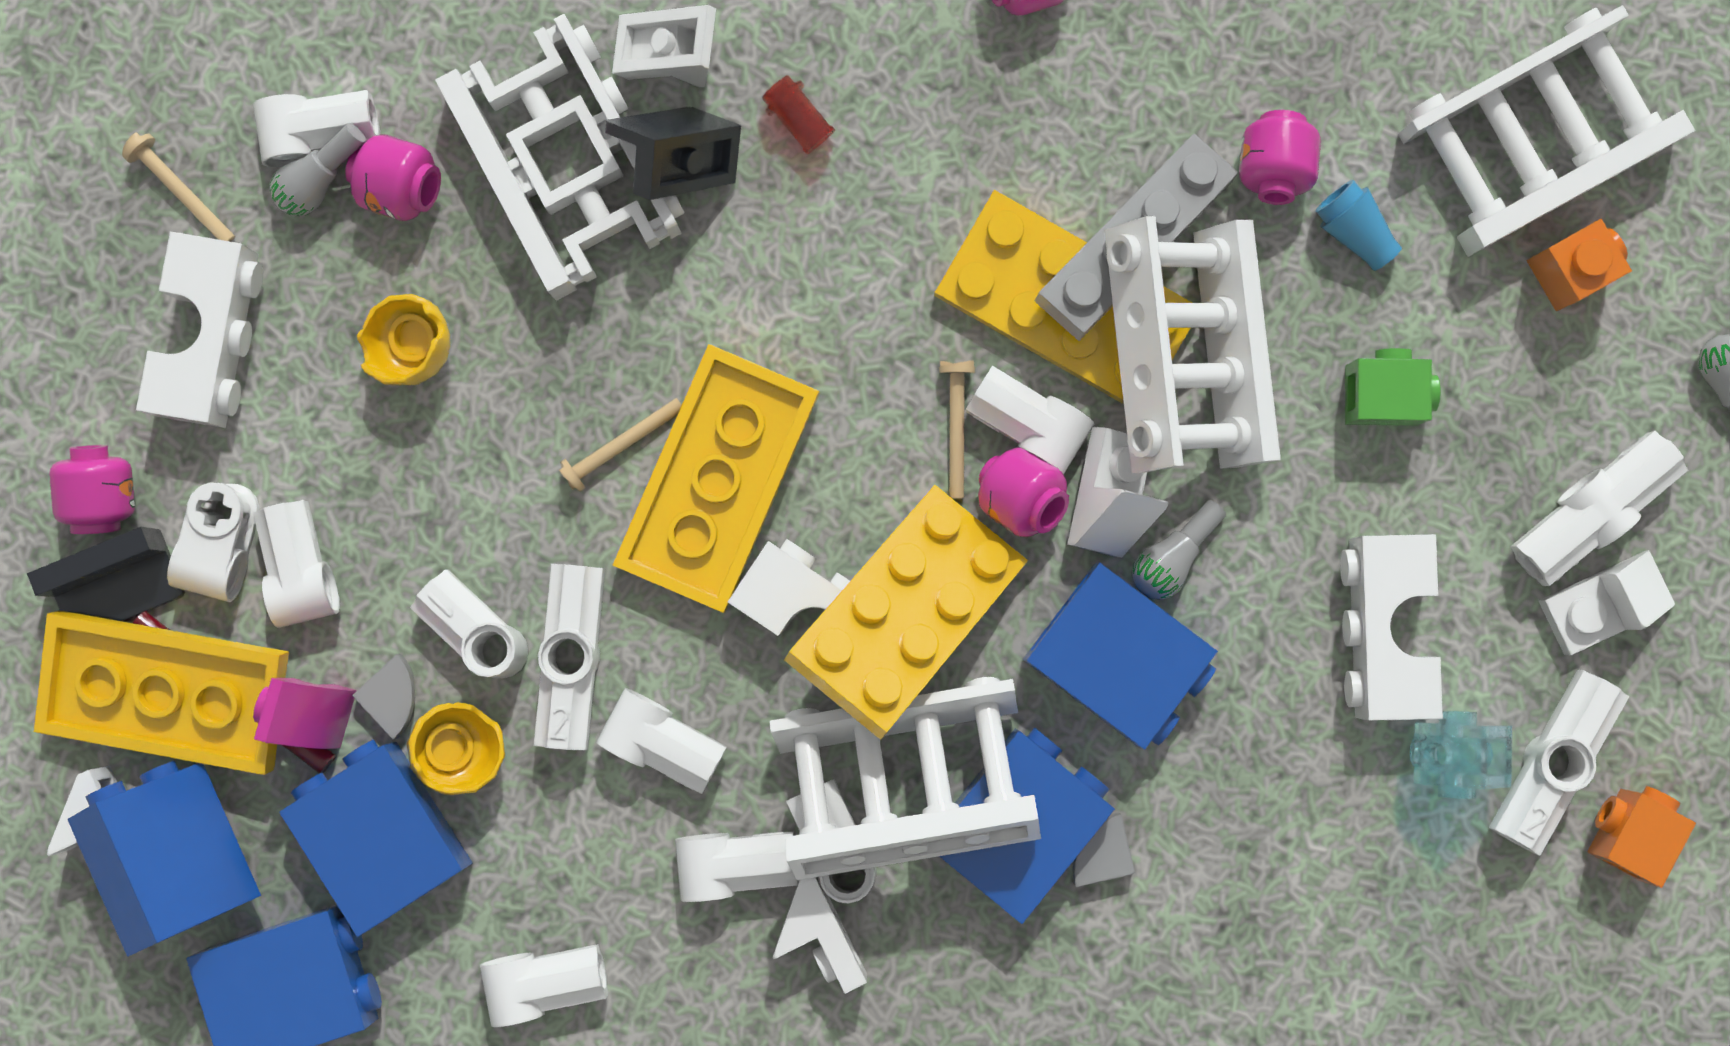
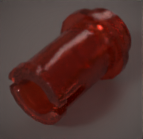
[762,75,836,154]

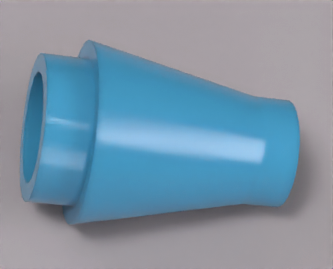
[1315,180,1402,271]

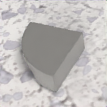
[352,654,415,740]
[1073,812,1135,887]

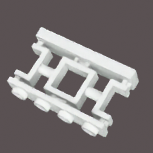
[435,14,684,301]

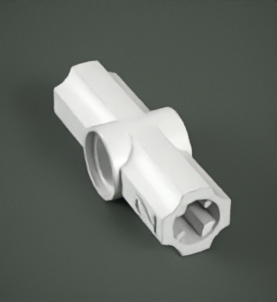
[1510,431,1688,586]
[534,564,605,750]
[1489,670,1629,856]

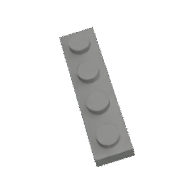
[1034,134,1239,341]

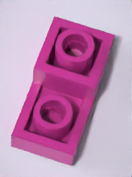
[253,678,357,749]

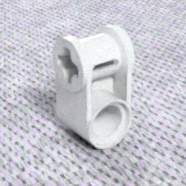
[167,482,260,602]

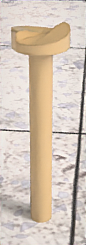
[122,132,235,242]
[939,360,975,499]
[559,398,682,492]

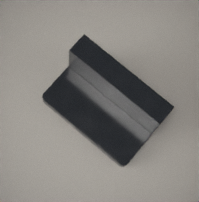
[605,107,741,200]
[27,527,185,622]

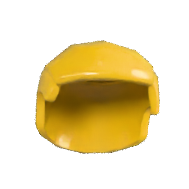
[357,294,450,386]
[406,702,505,795]

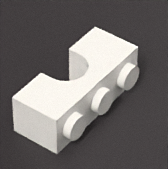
[136,231,263,428]
[1340,534,1443,720]
[728,539,850,636]

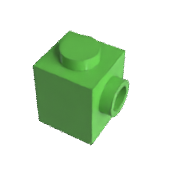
[1345,348,1441,426]

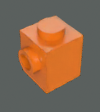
[1526,218,1632,312]
[1587,786,1696,888]

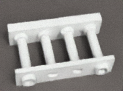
[1398,5,1696,257]
[1104,216,1281,474]
[770,677,1041,880]

